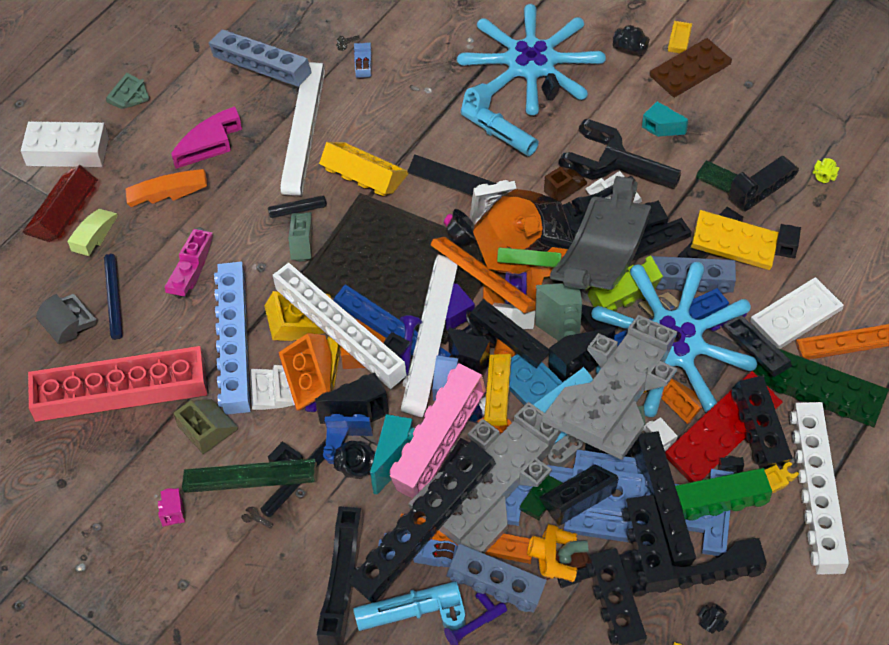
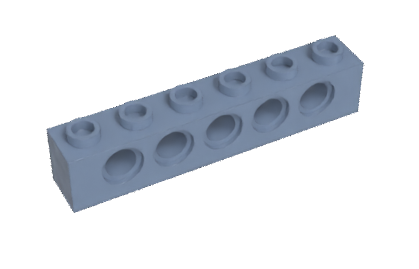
[209,29,312,87]

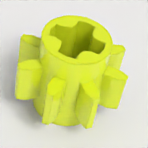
[813,158,840,183]

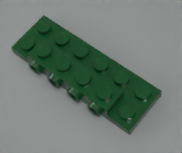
[753,348,889,428]

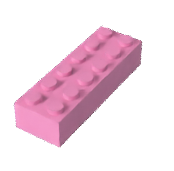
[390,363,486,499]

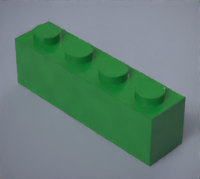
[675,468,772,521]

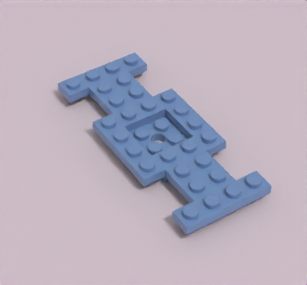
[505,450,734,556]

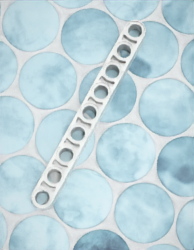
[281,62,325,196]
[401,254,458,418]

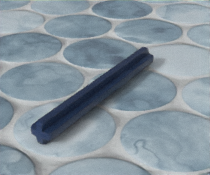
[104,253,122,340]

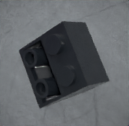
[448,327,490,377]

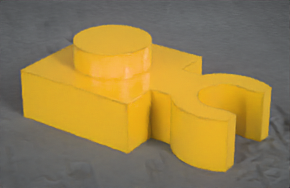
[765,462,799,494]

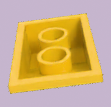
[264,291,331,341]

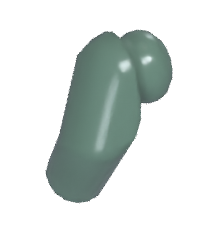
[558,541,588,563]

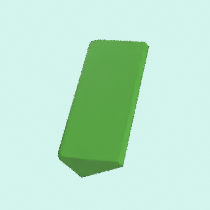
[497,247,562,267]

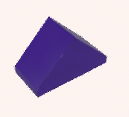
[446,283,475,330]

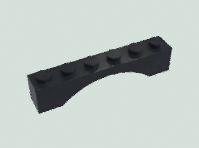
[632,431,696,567]
[317,506,363,645]
[622,538,767,597]

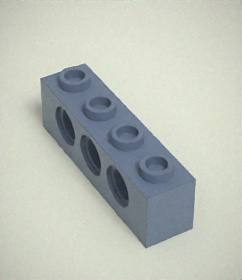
[652,256,736,293]
[446,543,547,613]

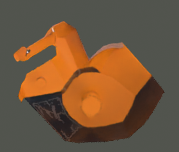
[473,189,574,302]

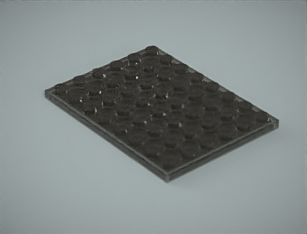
[303,193,492,345]

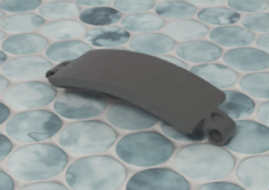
[550,176,651,290]

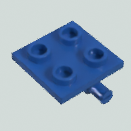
[323,414,373,464]

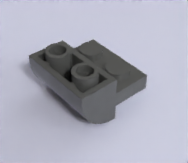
[36,294,96,344]

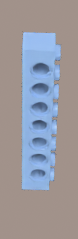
[214,262,251,415]

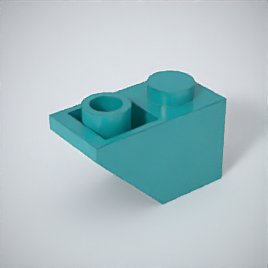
[642,101,689,137]

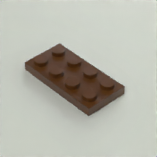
[650,38,732,98]

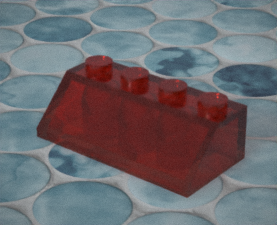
[22,165,98,242]

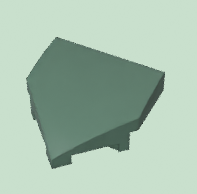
[106,73,149,109]

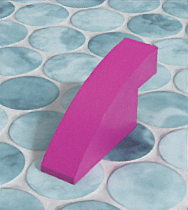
[171,106,242,169]

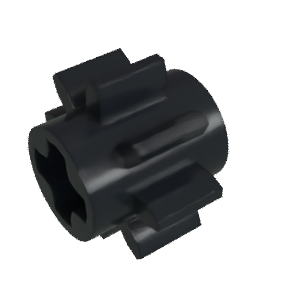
[697,603,729,633]

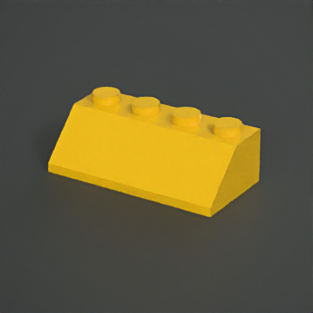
[319,142,408,196]

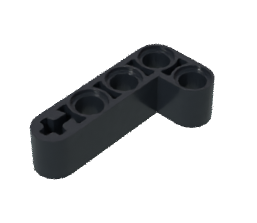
[729,156,799,211]

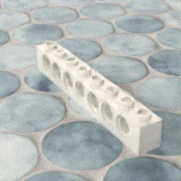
[273,263,406,389]
[790,402,849,574]

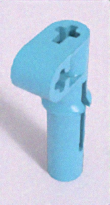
[461,83,539,156]
[353,581,466,631]

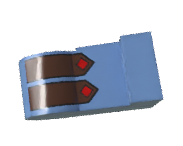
[354,43,372,78]
[413,539,458,567]

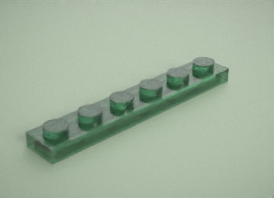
[182,459,317,493]

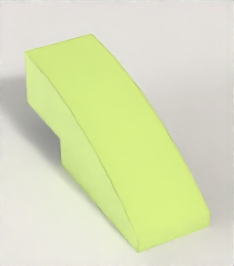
[68,209,118,256]

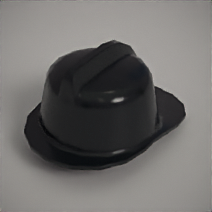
[446,209,476,246]

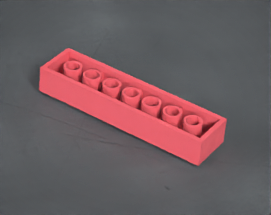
[28,346,207,422]

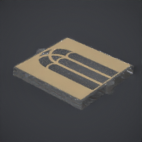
[638,292,680,319]

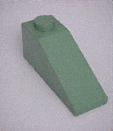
[288,212,312,261]

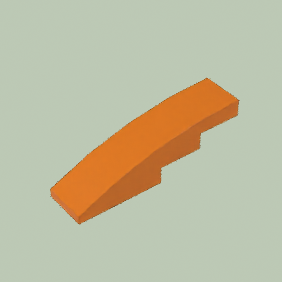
[126,169,207,207]

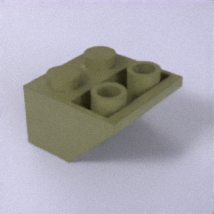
[173,399,238,454]

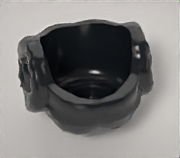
[613,25,650,56]
[334,441,376,479]

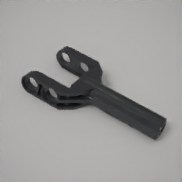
[558,119,681,189]

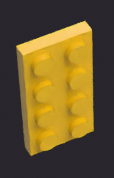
[691,210,779,270]

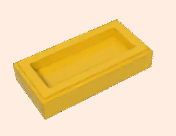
[668,21,692,53]

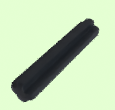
[268,195,326,218]

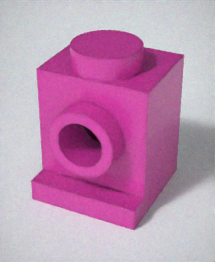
[158,488,185,526]

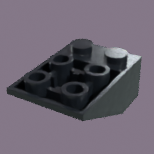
[548,327,615,382]
[315,372,389,424]

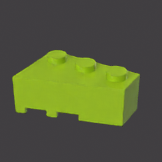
[587,256,663,311]

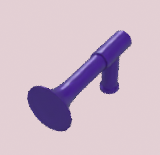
[400,316,422,376]
[444,593,507,645]

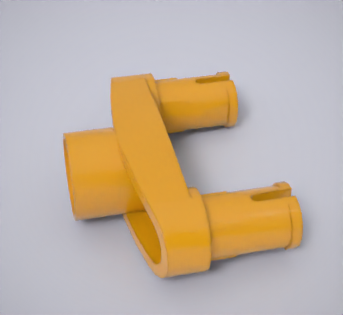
[527,524,577,582]

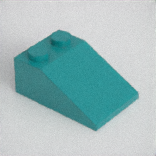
[370,414,415,495]

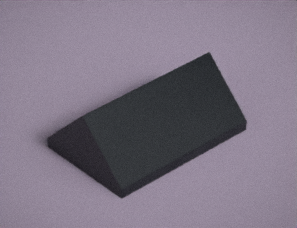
[539,464,619,526]

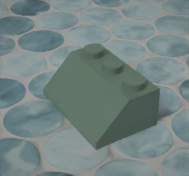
[535,283,582,341]

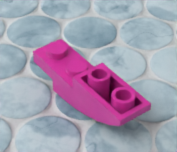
[165,229,213,296]

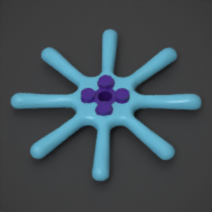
[457,4,606,116]
[591,262,757,418]

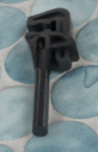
[562,176,633,225]

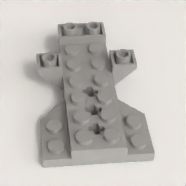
[542,315,677,460]
[408,402,561,554]

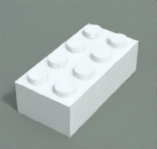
[21,122,109,167]

